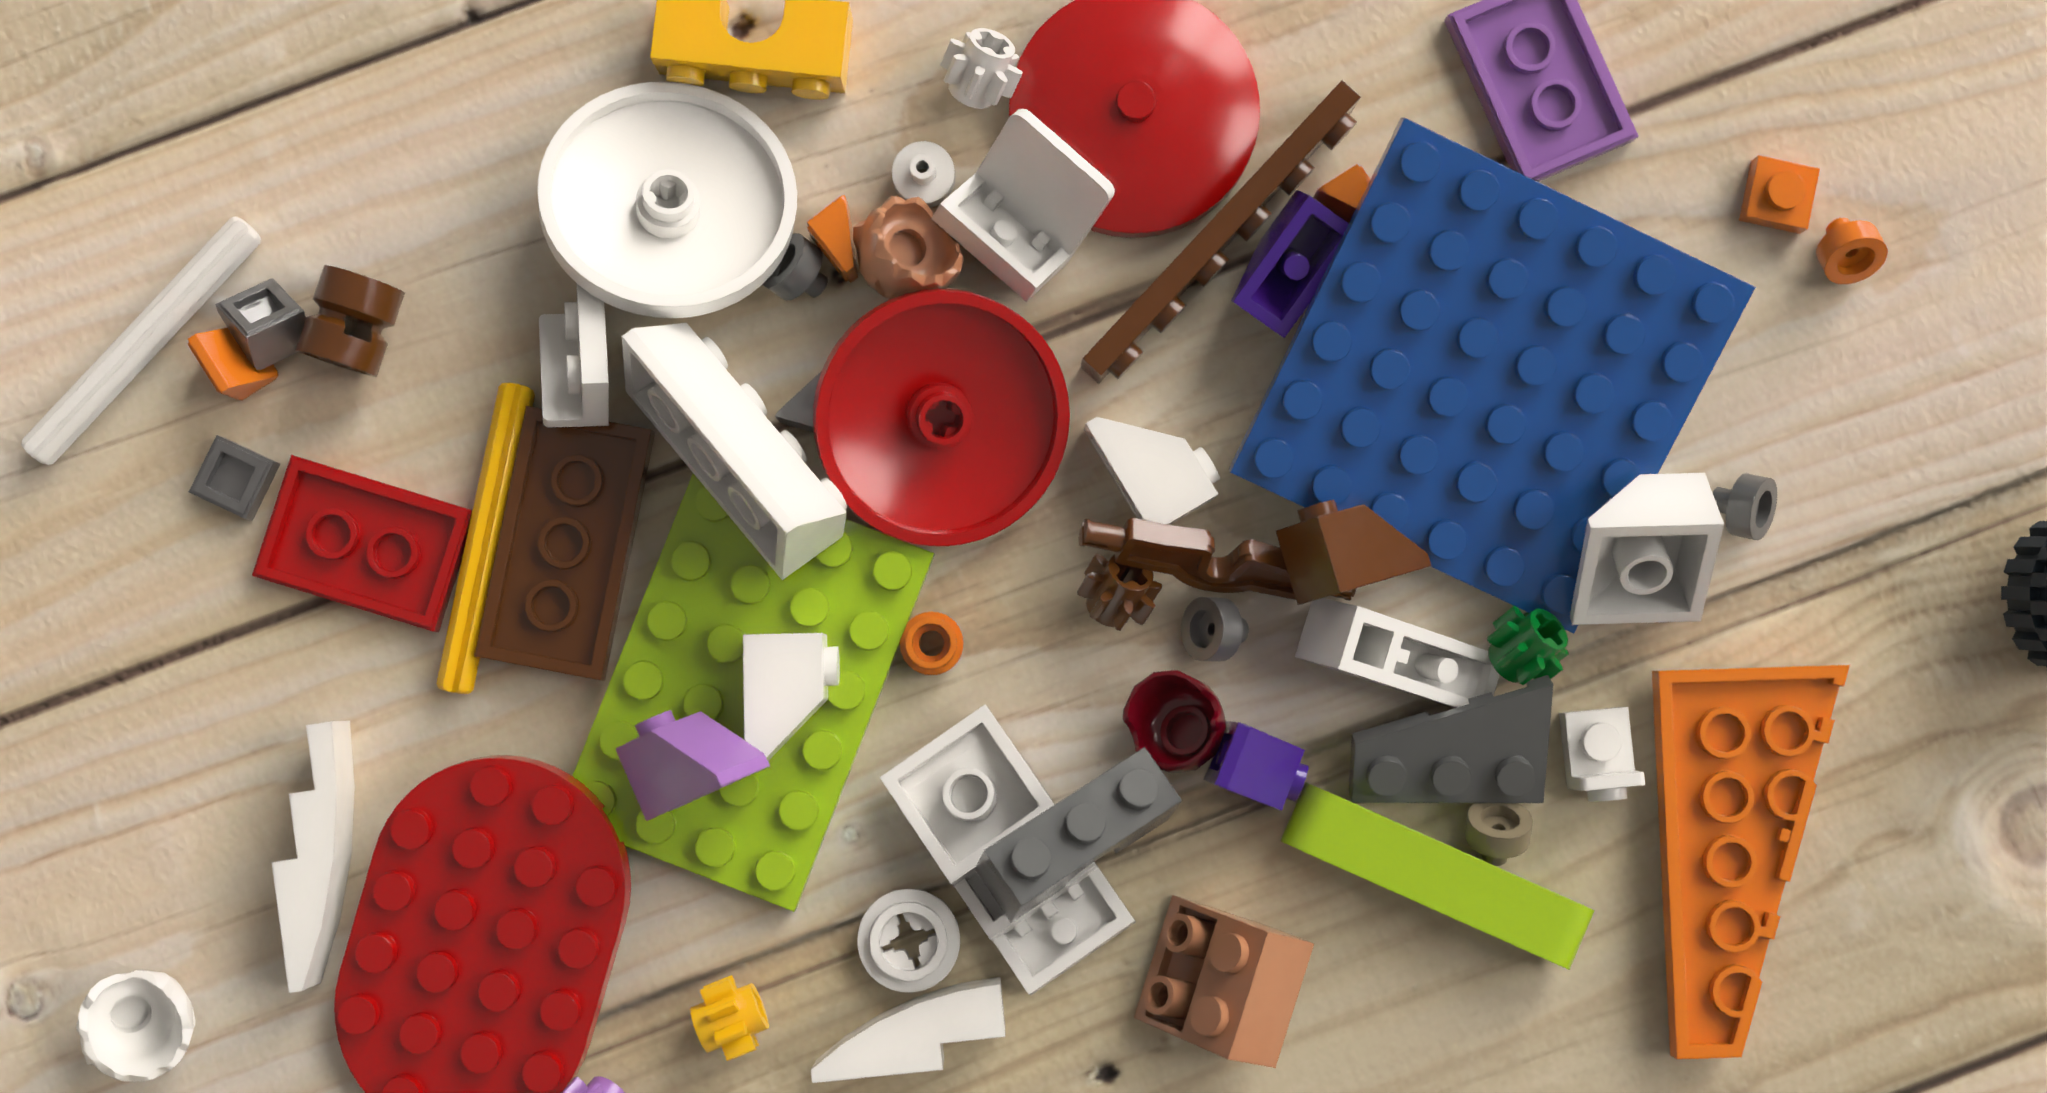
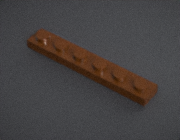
[1080,80,1361,384]

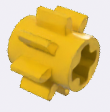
[690,975,769,1061]

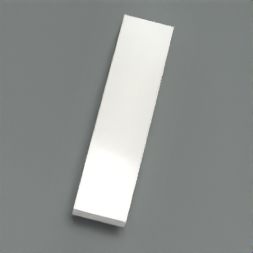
[272,721,355,993]

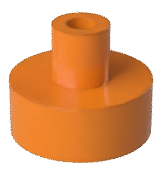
[1816,218,1888,284]

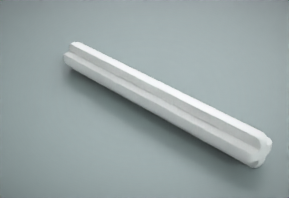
[21,216,261,465]

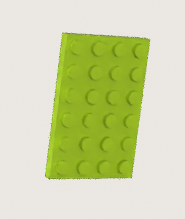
[572,473,935,912]

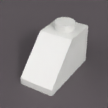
[1084,417,1220,525]
[743,633,840,761]

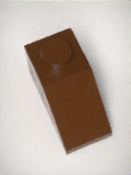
[1275,499,1431,605]

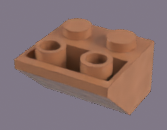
[1134,895,1314,1068]

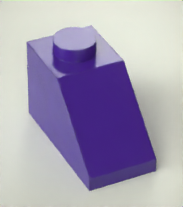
[1231,190,1348,338]
[1204,721,1309,811]

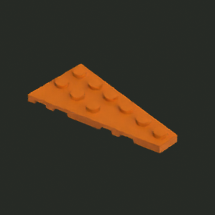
[1652,665,1850,1059]

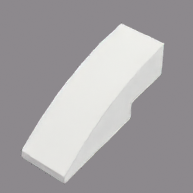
[811,977,1005,1083]

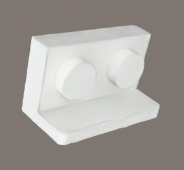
[539,284,609,427]

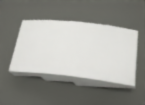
[880,704,1136,995]

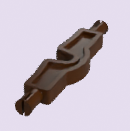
[1078,518,1357,601]

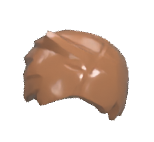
[853,196,964,299]

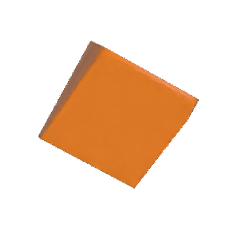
[1313,164,1370,222]
[807,195,858,283]
[187,327,278,401]

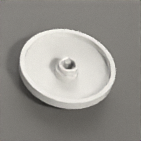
[538,81,797,318]

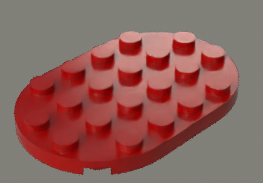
[334,755,631,1093]

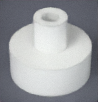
[892,141,955,208]

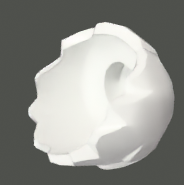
[76,970,196,1082]

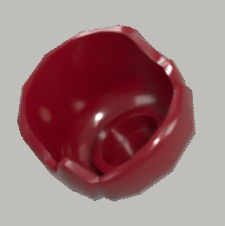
[1122,670,1226,773]

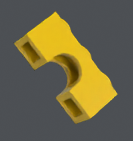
[650,0,853,100]

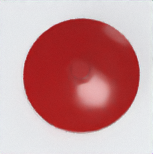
[1009,0,1260,238]
[813,288,1070,546]

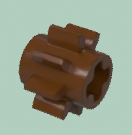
[1077,553,1162,631]

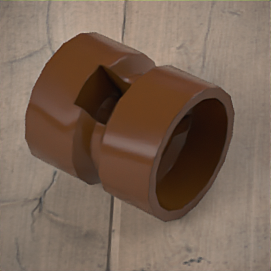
[295,265,405,377]

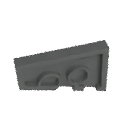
[1349,675,1553,803]

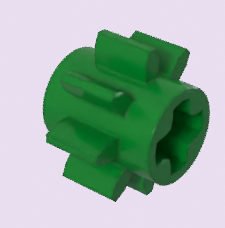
[1487,605,1569,685]

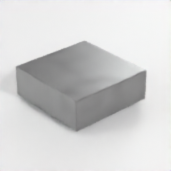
[189,435,280,521]

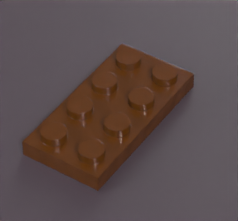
[475,406,655,681]

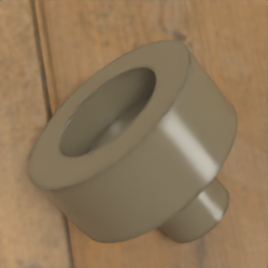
[1465,803,1533,866]

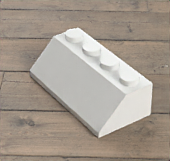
[622,323,847,580]

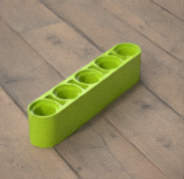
[1280,782,1595,970]

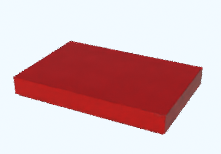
[252,455,472,632]

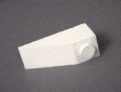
[1295,598,1500,708]

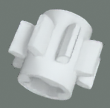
[940,28,1023,109]

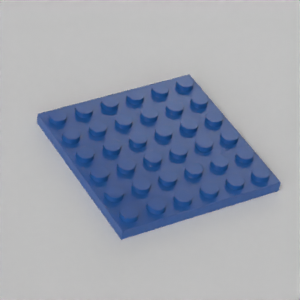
[1229,118,1756,634]

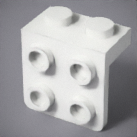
[931,109,1115,302]

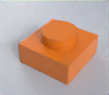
[1739,155,1820,234]

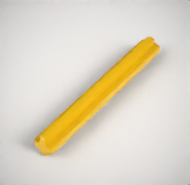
[436,382,535,694]

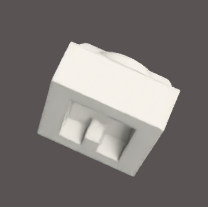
[1559,707,1645,802]

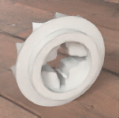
[857,889,960,993]

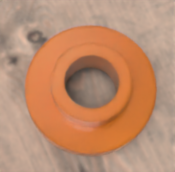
[900,611,964,675]

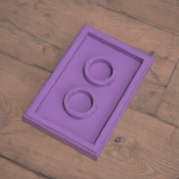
[1444,0,1639,182]

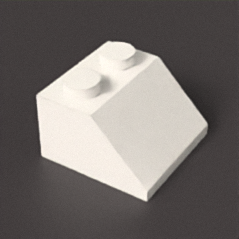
[1570,473,1724,625]

